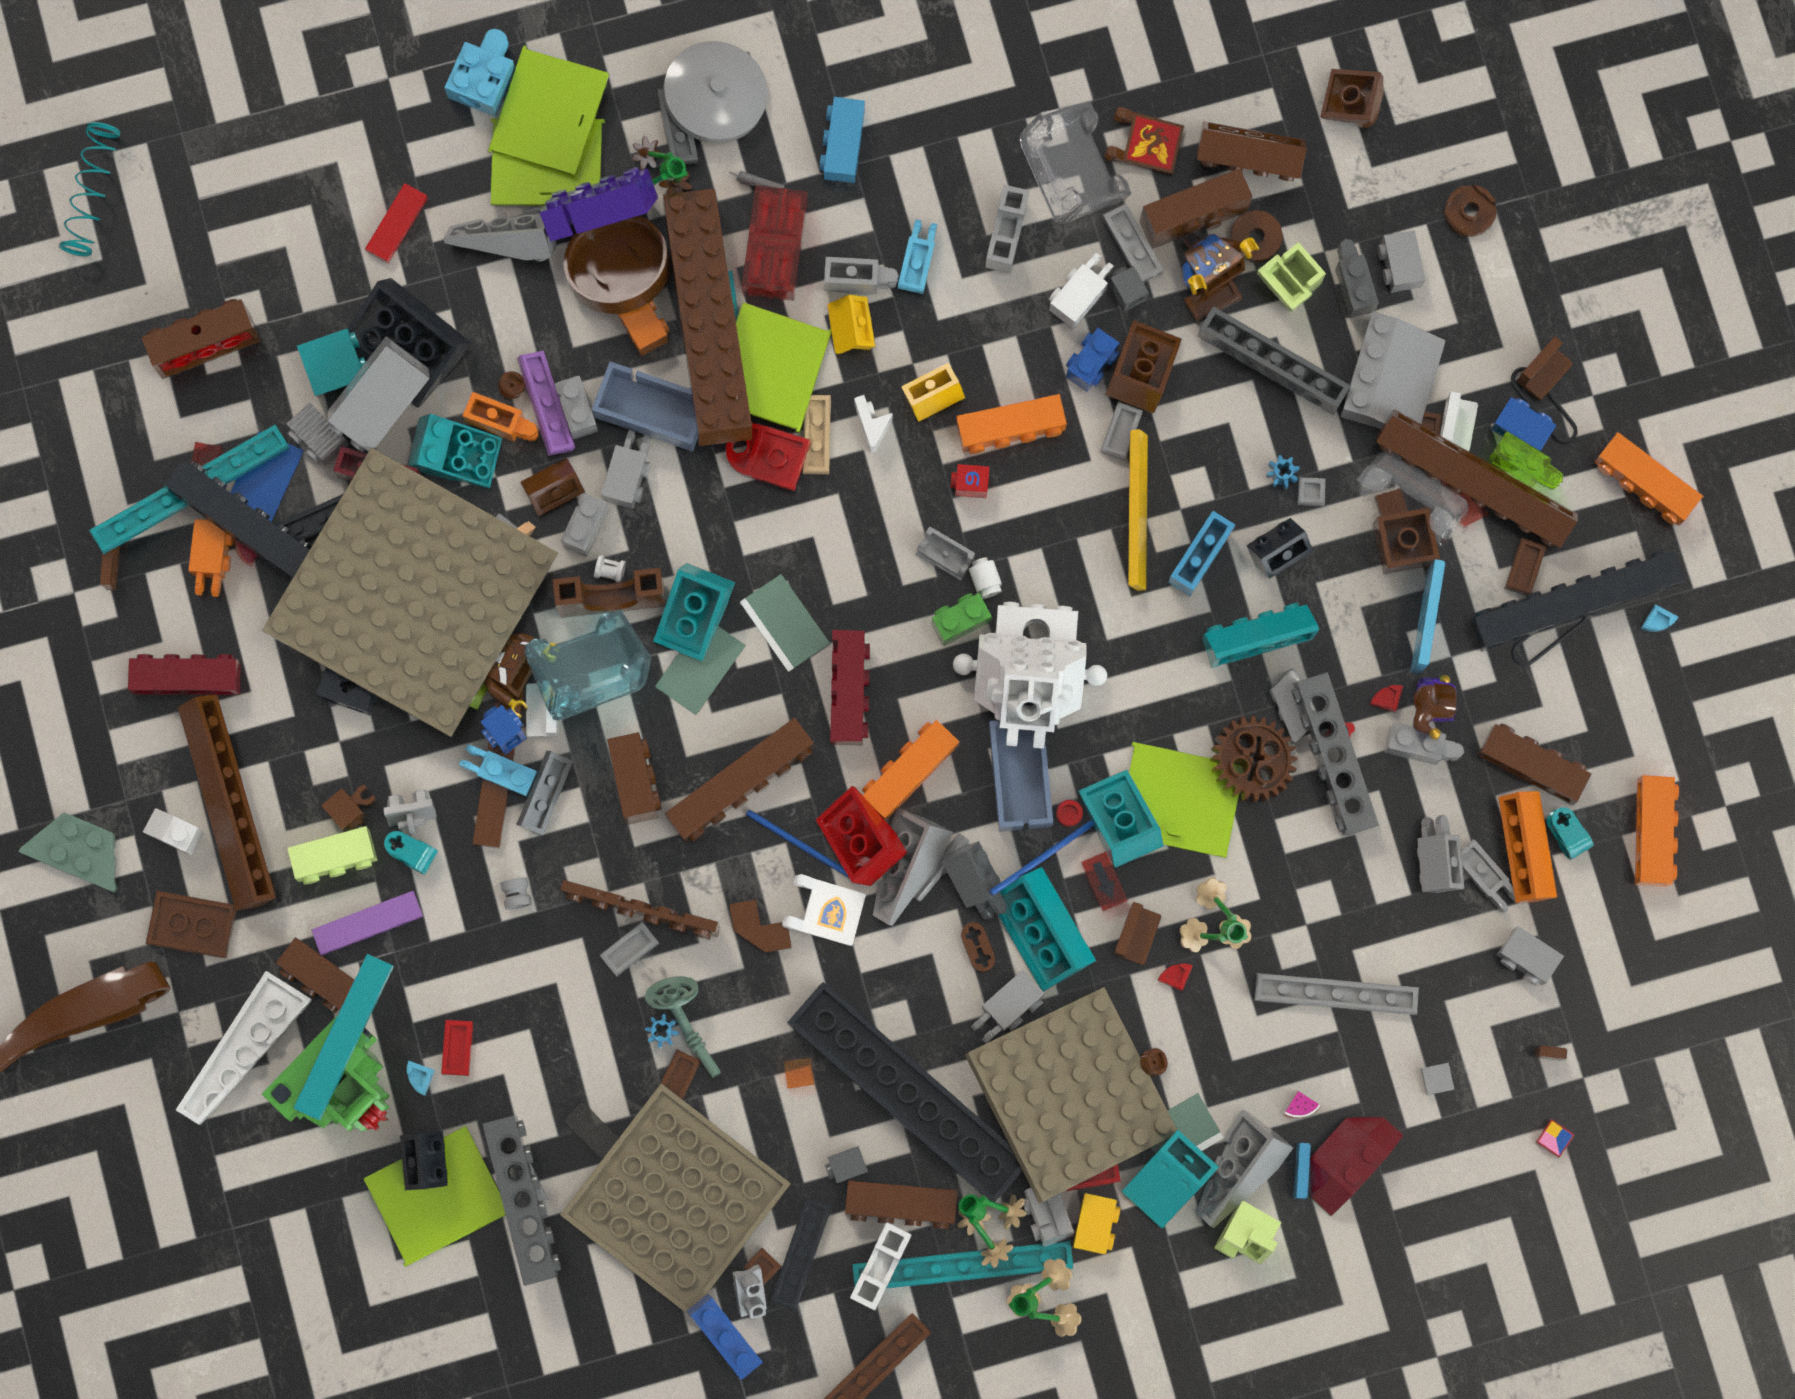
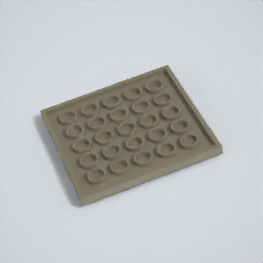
[965,987,1177,1204]
[560,1084,791,1316]

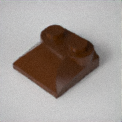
[1320,69,1384,128]

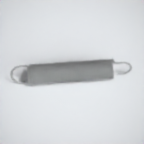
[729,171,792,195]

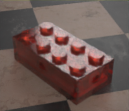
[742,185,808,301]

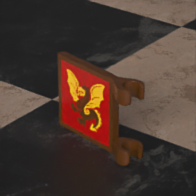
[1104,107,1184,175]

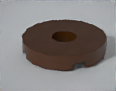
[1444,185,1497,237]
[1230,210,1283,263]

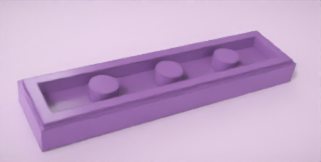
[517,351,575,456]
[312,891,423,955]

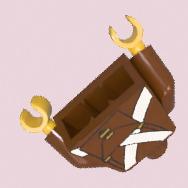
[483,632,559,718]

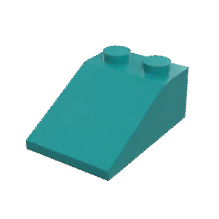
[653,563,735,661]
[1079,770,1164,868]

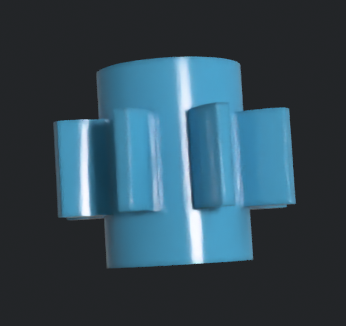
[1266,455,1300,489]
[645,1014,679,1049]

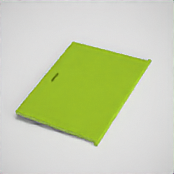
[487,46,610,176]
[491,118,605,206]
[736,302,831,433]
[1129,742,1243,858]
[364,1126,505,1267]

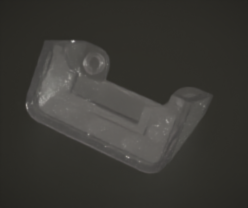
[1020,101,1132,224]
[1355,452,1468,549]

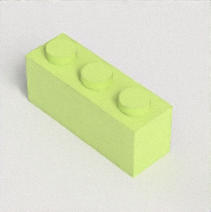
[287,826,378,885]

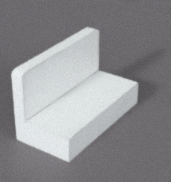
[1440,391,1478,451]
[526,680,559,737]

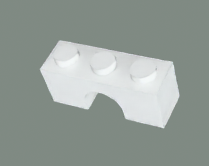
[996,602,1078,642]
[850,1223,912,1310]

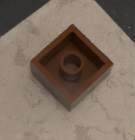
[1373,508,1440,575]

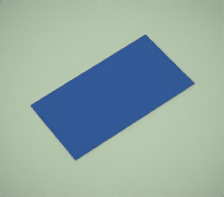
[230,431,304,522]

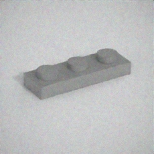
[1103,204,1164,283]

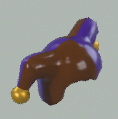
[1413,675,1456,740]

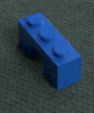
[687,1294,763,1380]

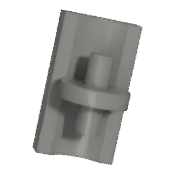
[384,790,437,835]
[732,1265,767,1319]

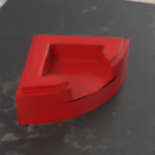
[1369,685,1403,712]
[1157,963,1193,991]

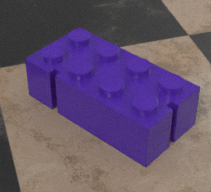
[539,168,658,242]

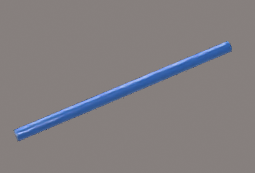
[746,809,860,885]
[989,820,1094,896]

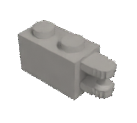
[824,257,899,294]
[601,430,651,509]
[1384,722,1464,765]
[1417,814,1464,893]
[971,970,1044,1044]

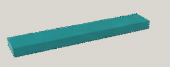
[294,954,394,1120]

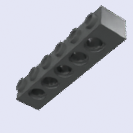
[1197,306,1351,415]
[1291,672,1379,836]
[482,1115,561,1286]

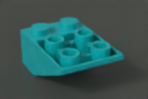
[407,414,502,488]
[1121,1130,1219,1228]

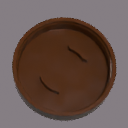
[563,216,671,314]

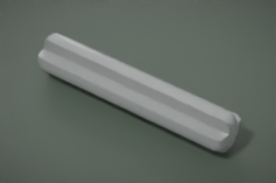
[913,833,969,901]

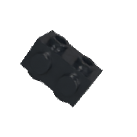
[1246,518,1314,579]
[400,1131,448,1191]

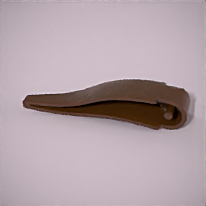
[0,961,171,1073]

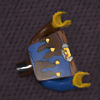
[1182,233,1259,298]

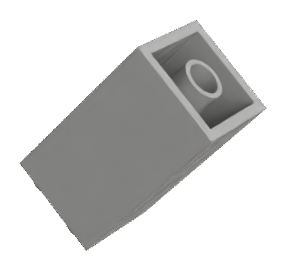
[328,337,430,452]

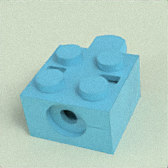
[444,29,515,117]

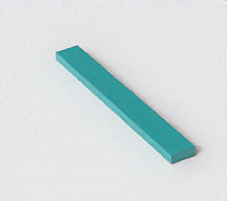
[89,425,289,555]
[853,1241,1074,1289]

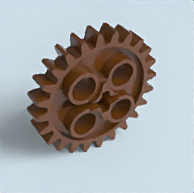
[1210,715,1298,803]

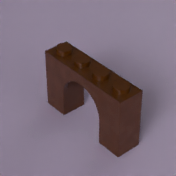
[553,568,666,618]

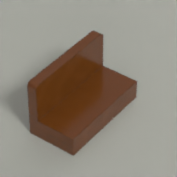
[1516,336,1573,400]
[520,458,585,516]
[1113,901,1161,965]

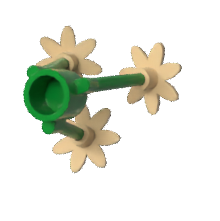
[957,1194,1026,1268]

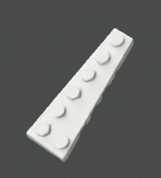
[176,971,312,1125]

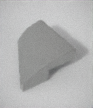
[1269,668,1322,744]

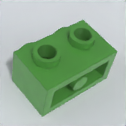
[931,593,992,646]

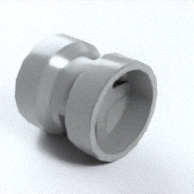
[500,878,532,910]

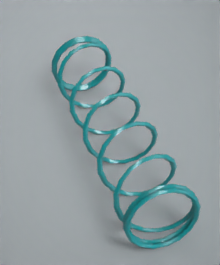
[59,122,120,257]

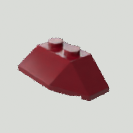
[1310,1117,1404,1216]

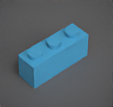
[819,97,865,183]
[1168,511,1235,597]

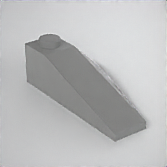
[444,206,556,261]
[873,808,953,926]
[1196,1110,1293,1228]

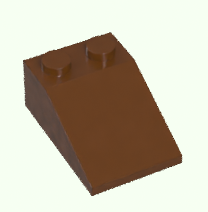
[1105,320,1182,413]

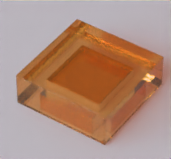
[784,1058,815,1089]

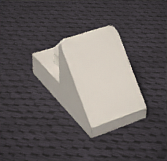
[854,395,893,453]

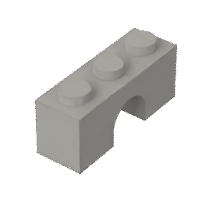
[985,185,1029,273]

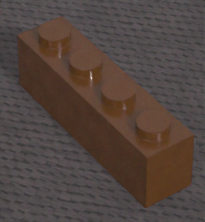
[1477,723,1592,806]
[845,1181,957,1229]

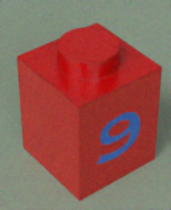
[950,464,989,498]

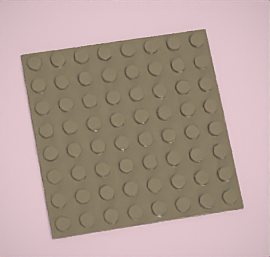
[262,448,558,737]

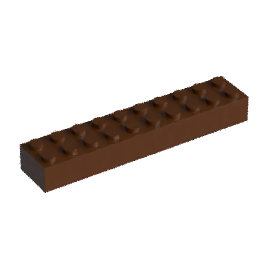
[663,188,752,446]

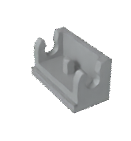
[916,526,975,581]

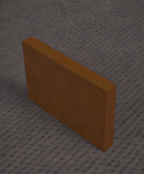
[145,891,237,959]

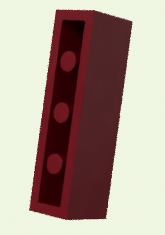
[128,654,241,695]

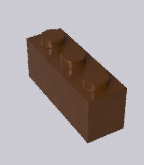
[276,937,355,1013]

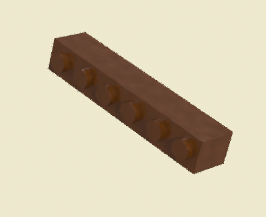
[665,717,814,842]

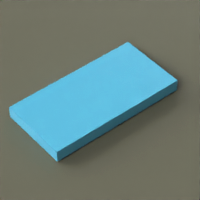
[1410,559,1445,674]

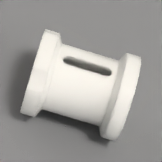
[594,555,626,583]

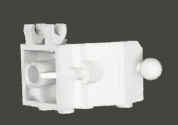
[953,633,1107,749]

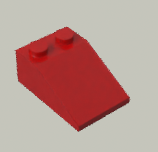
[816,786,907,886]

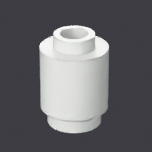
[969,557,1002,599]

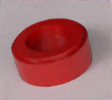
[1056,800,1083,827]

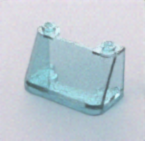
[525,610,651,721]

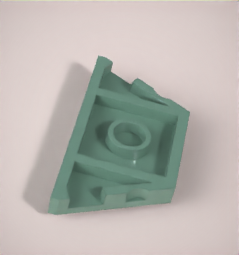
[19,812,117,893]

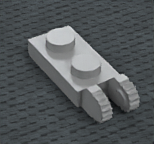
[1461,839,1515,913]

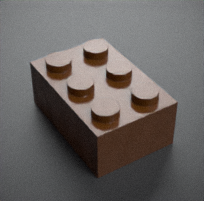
[607,732,662,825]

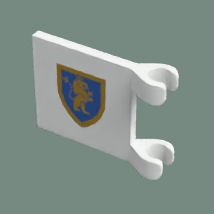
[782,874,866,946]

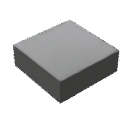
[1297,477,1326,506]
[1421,1063,1454,1095]

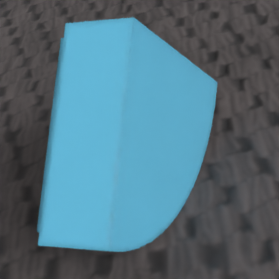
[1641,604,1678,632]
[407,1061,435,1096]

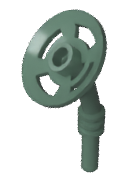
[645,976,721,1078]

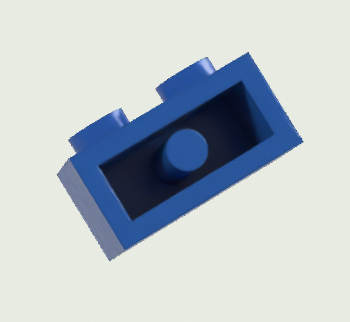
[1490,397,1556,457]

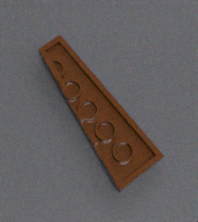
[560,880,720,940]

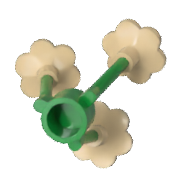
[1180,877,1251,952]
[1007,1259,1081,1337]

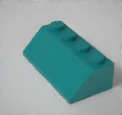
[1202,603,1319,668]
[998,867,1096,992]

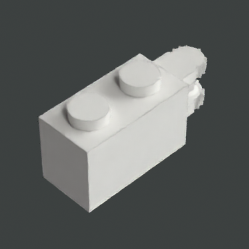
[1049,253,1114,329]

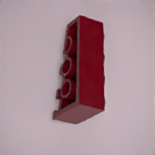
[830,630,870,746]

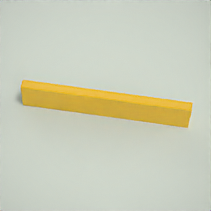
[1128,429,1148,591]

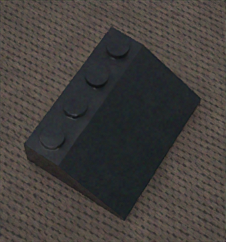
[347,278,471,408]

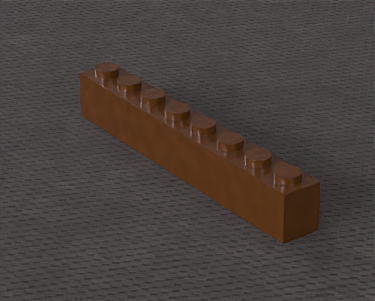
[1376,409,1578,548]
[178,694,276,911]

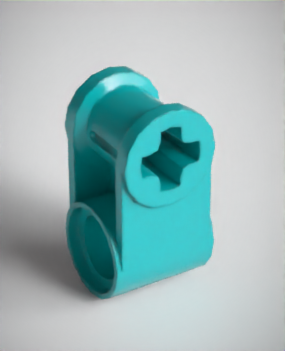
[1546,807,1594,860]
[384,831,438,875]

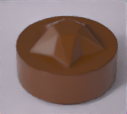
[498,371,526,399]
[1140,1048,1168,1076]

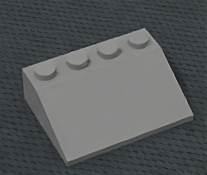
[1340,311,1446,429]

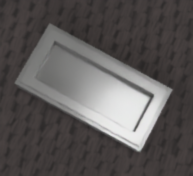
[1100,402,1143,461]
[600,922,659,977]

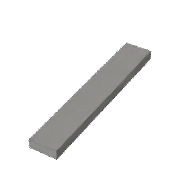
[1254,973,1419,1015]

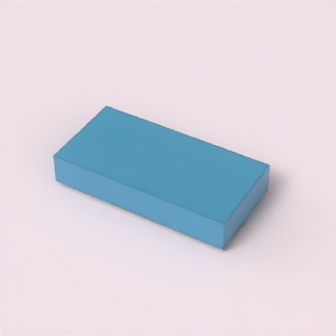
[1293,1143,1311,1199]

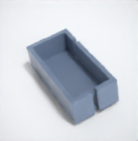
[592,361,698,452]
[988,720,1053,832]

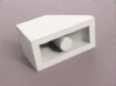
[143,808,204,856]

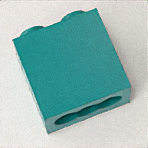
[297,329,366,396]

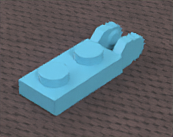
[898,219,937,294]
[459,745,537,797]

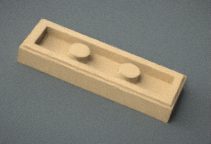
[803,395,831,474]

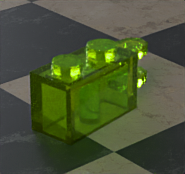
[1488,431,1564,490]

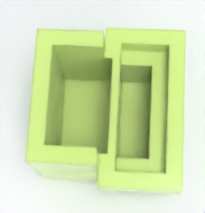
[1257,242,1326,312]
[1214,1201,1281,1264]

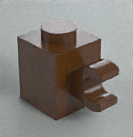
[321,785,376,832]

